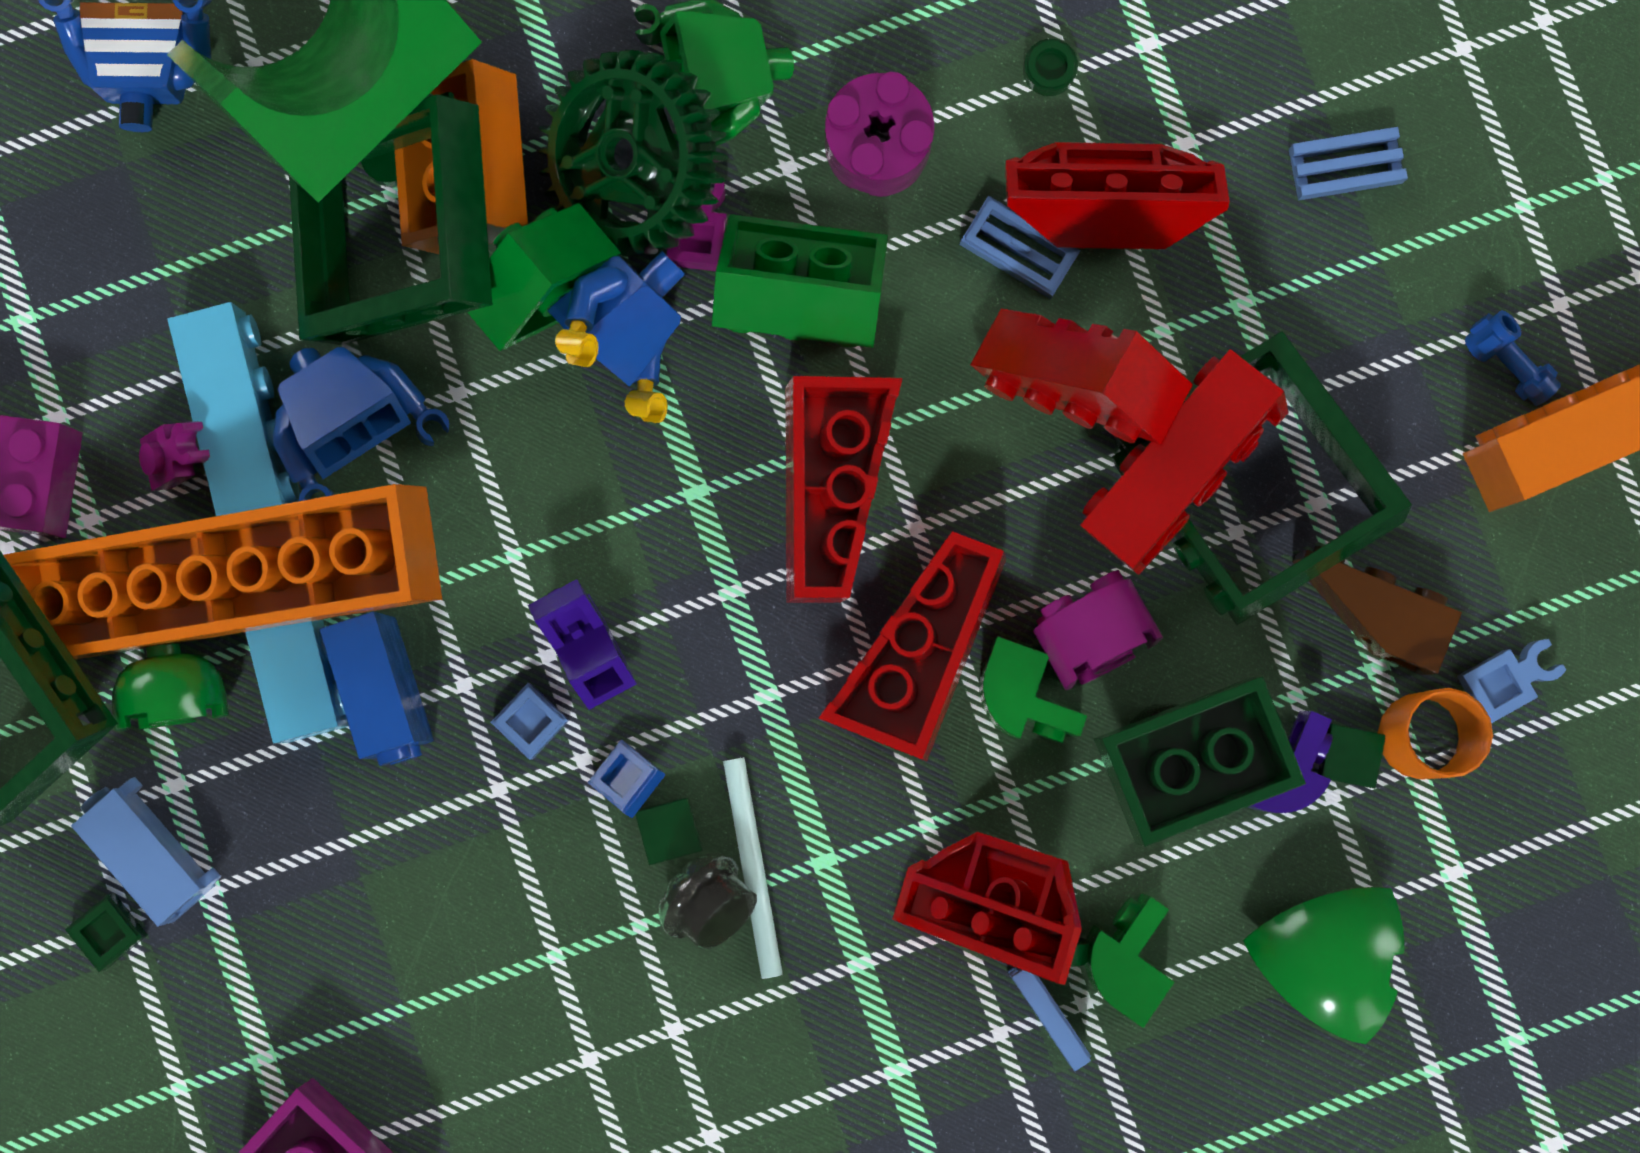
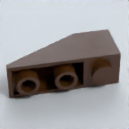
[1292,546,1462,675]

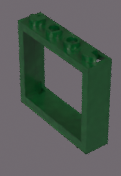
[289,92,493,345]
[1112,331,1412,625]
[0,551,118,826]

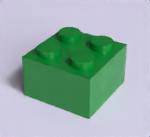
[467,203,621,351]

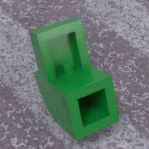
[979,636,1087,743]
[1085,893,1175,1028]

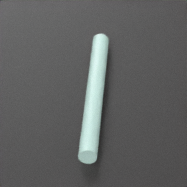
[723,757,783,979]

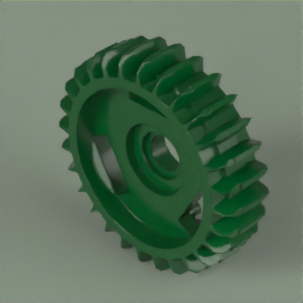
[536,49,729,257]

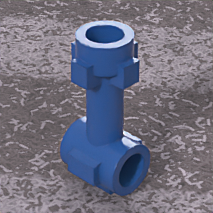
[1465,310,1561,406]

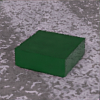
[1318,723,1386,789]
[635,797,703,866]
[65,893,148,972]

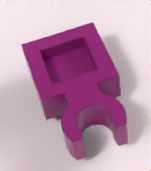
[666,182,728,271]
[139,421,210,491]

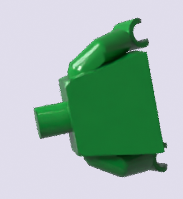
[634,0,794,147]

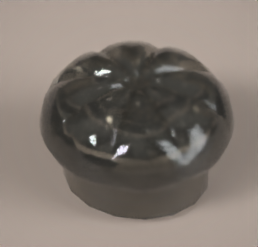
[659,853,757,950]

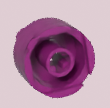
[825,72,934,197]
[1033,570,1163,690]

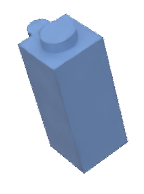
[71,777,221,927]

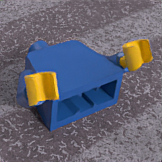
[548,251,685,423]

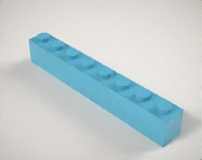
[167,302,349,744]

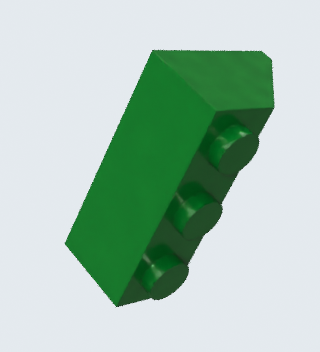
[712,214,888,348]

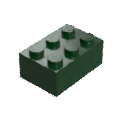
[1094,676,1306,847]

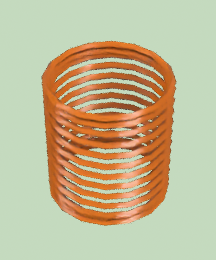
[1378,688,1493,779]

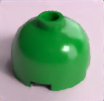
[112,643,229,731]

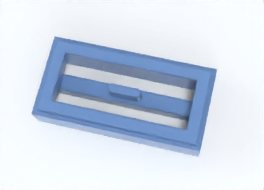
[1289,127,1408,201]
[960,195,1081,299]
[1007,967,1091,1071]

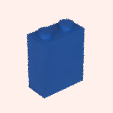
[319,611,434,766]

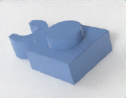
[1457,639,1566,723]

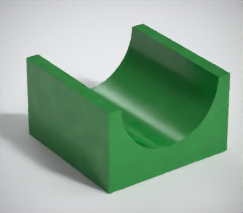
[167,0,482,203]

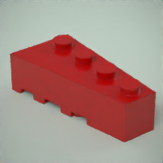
[970,308,1193,444]
[1080,349,1289,575]
[785,376,903,603]
[819,531,1006,761]

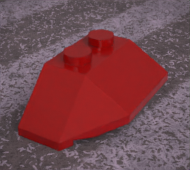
[1005,142,1230,249]
[892,832,1082,985]

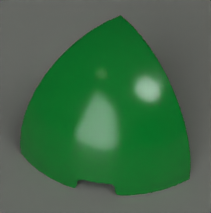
[1243,887,1404,1044]

